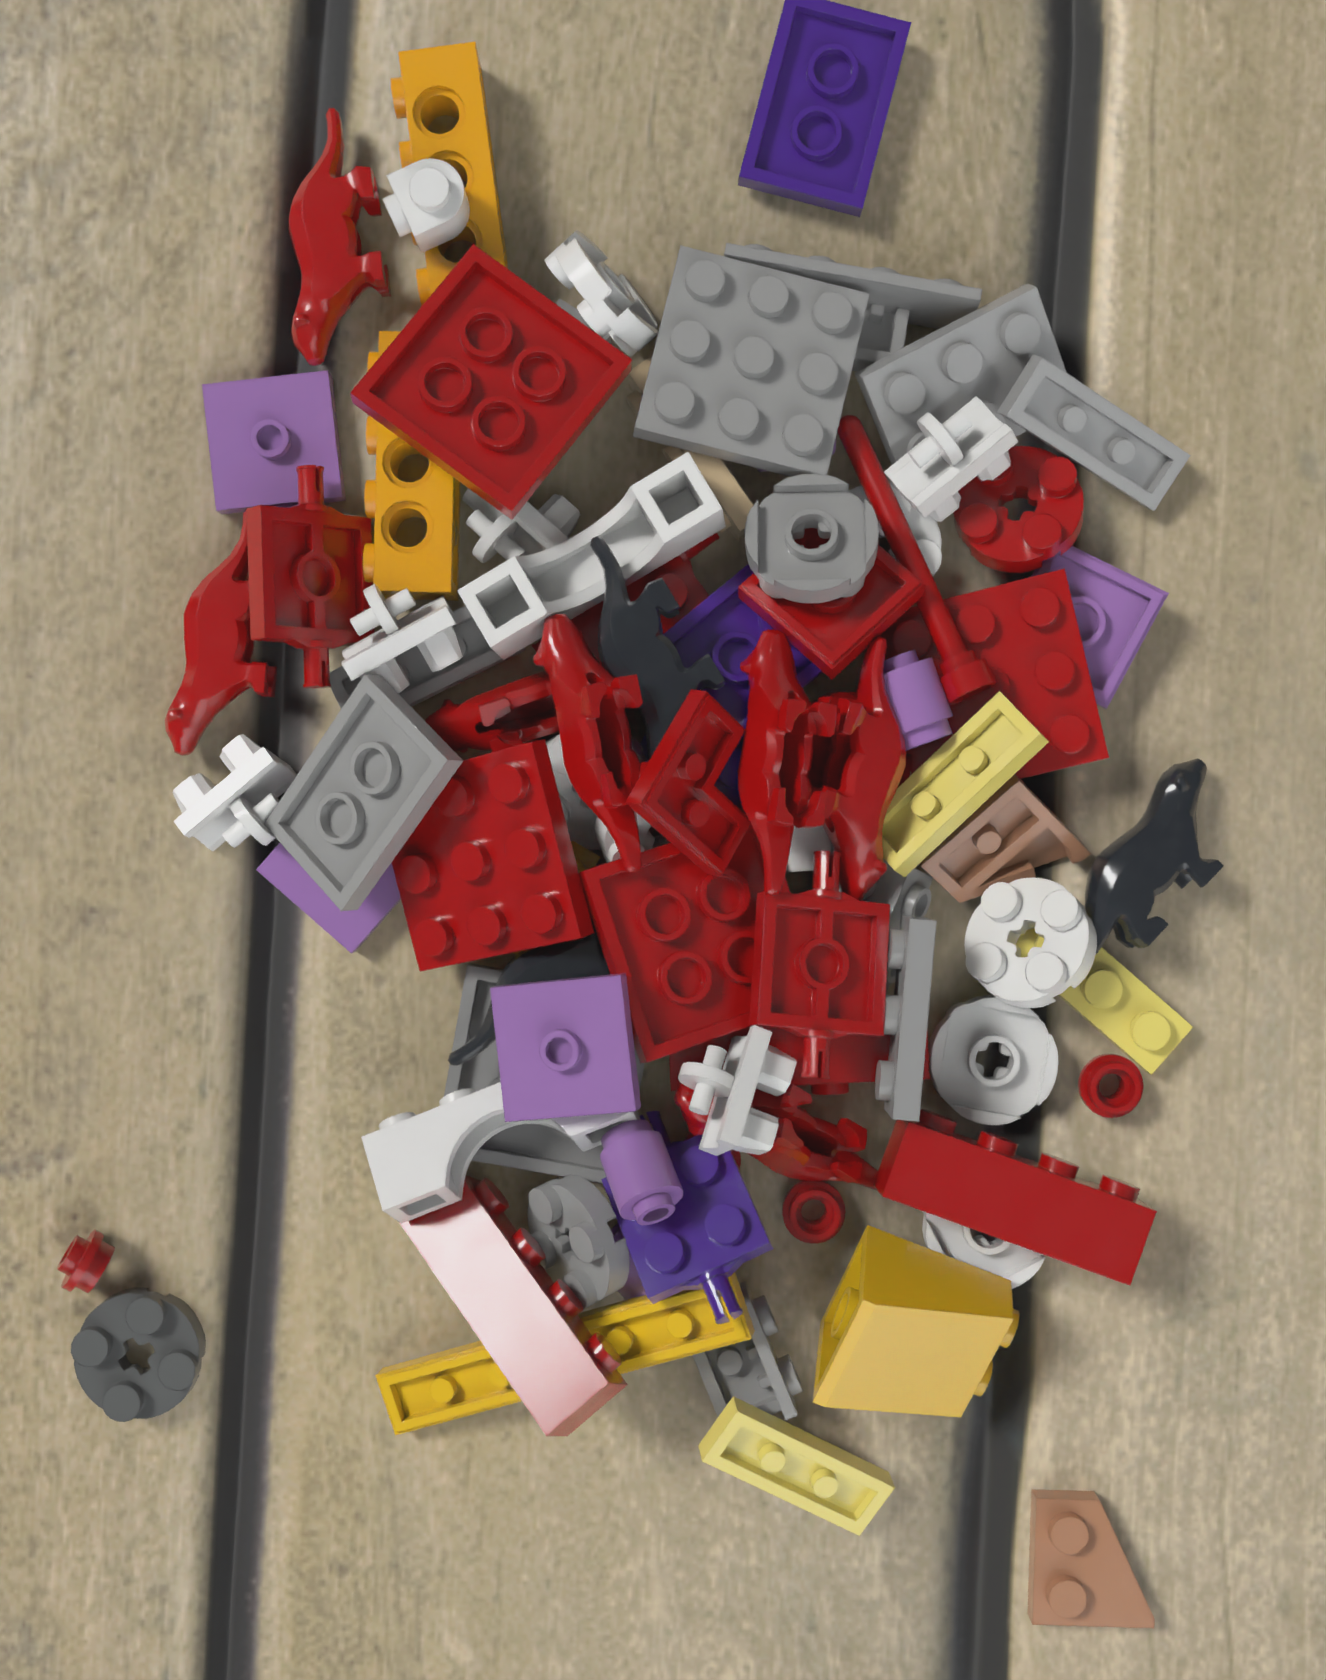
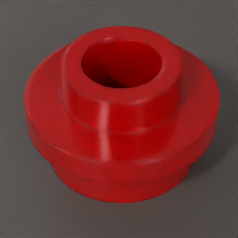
[1078,1054,1144,1118]
[782,1180,846,1244]
[57,1229,115,1293]

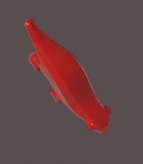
[289,108,391,366]
[165,511,277,756]
[533,614,649,872]
[737,629,838,895]
[811,636,906,901]
[424,671,559,753]
[674,1082,878,1190]

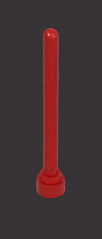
[837,415,997,705]

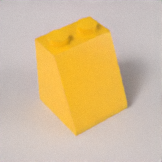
[813,1225,1019,1417]

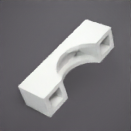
[457,452,726,660]
[361,1082,640,1224]

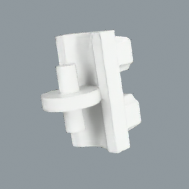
[884,396,1018,522]
[463,488,580,563]
[341,584,462,693]
[173,734,297,851]
[678,1025,797,1156]

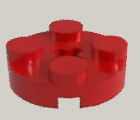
[953,446,1084,573]

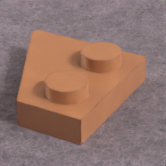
[920,774,1091,903]
[1027,1489,1155,1628]

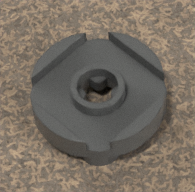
[71,1287,206,1422]

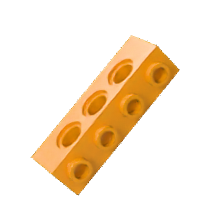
[391,41,508,306]
[363,331,461,601]

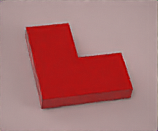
[625,689,751,877]

